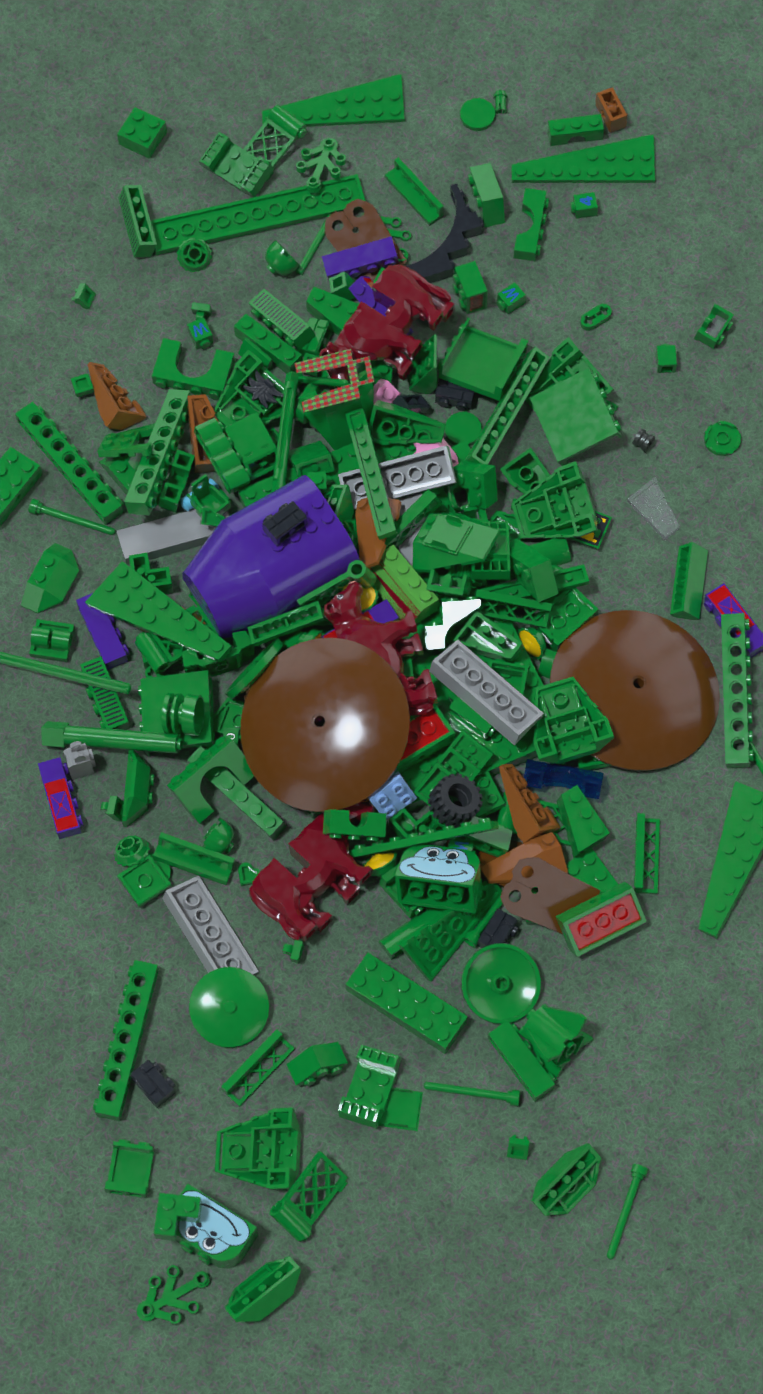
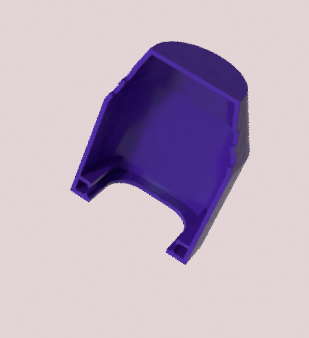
[182,475,360,639]

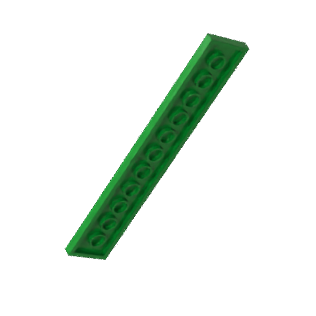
[151,174,365,255]

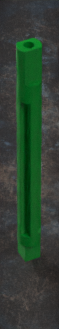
[271,371,299,493]

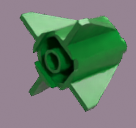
[519,1004,594,1080]

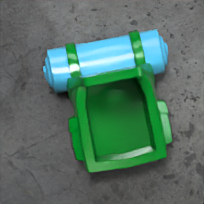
[180,474,231,517]

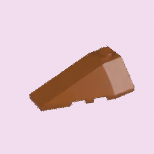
[88,362,147,430]
[187,394,224,473]
[356,498,401,568]
[499,764,560,843]
[480,832,568,884]

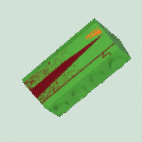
[369,545,439,624]

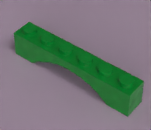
[187,746,287,840]

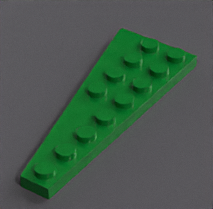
[262,74,404,129]
[511,135,655,183]
[85,561,233,662]
[698,781,763,939]

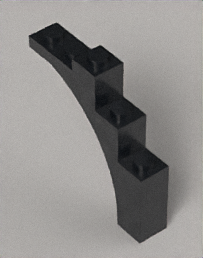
[406,184,484,283]

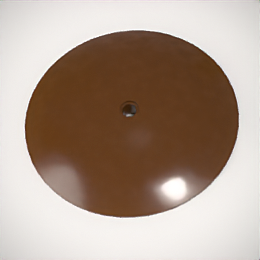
[550,610,720,771]
[240,638,410,812]

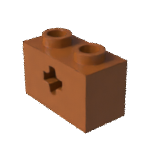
[595,87,627,133]

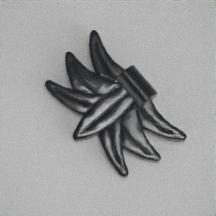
[243,370,284,409]

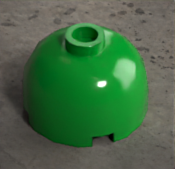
[265,240,300,276]
[199,817,234,854]

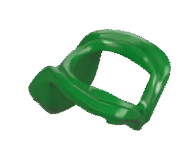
[443,484,472,512]

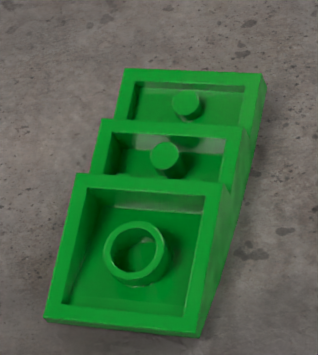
[413,729,494,806]

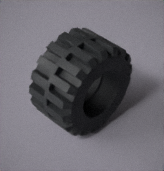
[428,774,482,828]

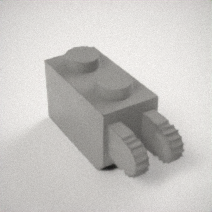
[63,741,96,780]

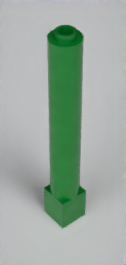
[41,721,183,753]

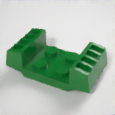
[199,132,274,197]
[471,521,510,580]
[182,631,255,677]
[338,1045,402,1129]

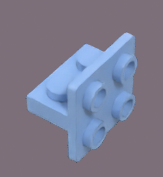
[368,772,417,820]

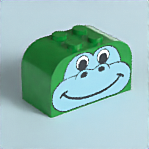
[395,844,482,913]
[176,1184,258,1269]

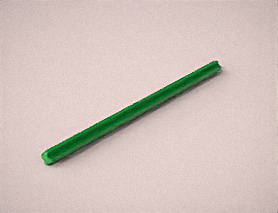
[0,652,131,694]

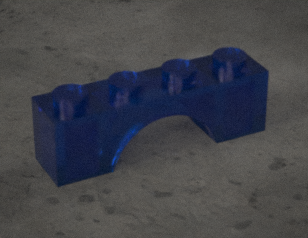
[524,759,604,799]

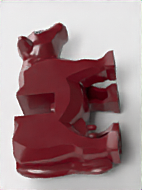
[319,265,455,389]
[324,581,438,716]
[249,802,376,942]

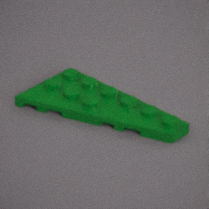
[398,880,502,981]

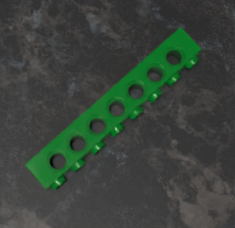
[464,347,550,464]
[124,389,191,516]
[15,401,123,525]
[721,613,754,768]
[93,960,159,1121]

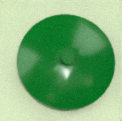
[225,638,283,699]
[461,943,541,1024]
[189,967,269,1047]

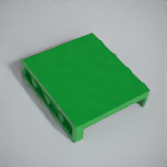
[437,318,529,401]
[530,368,622,466]
[138,670,215,756]

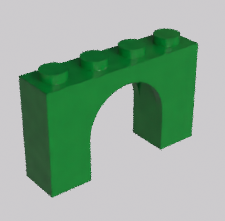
[152,338,235,400]
[167,735,254,824]

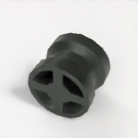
[632,429,655,452]

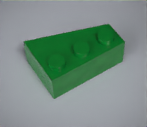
[467,163,505,228]
[306,287,359,336]
[453,611,524,663]
[556,785,610,859]

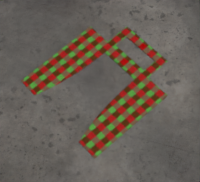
[295,349,374,412]

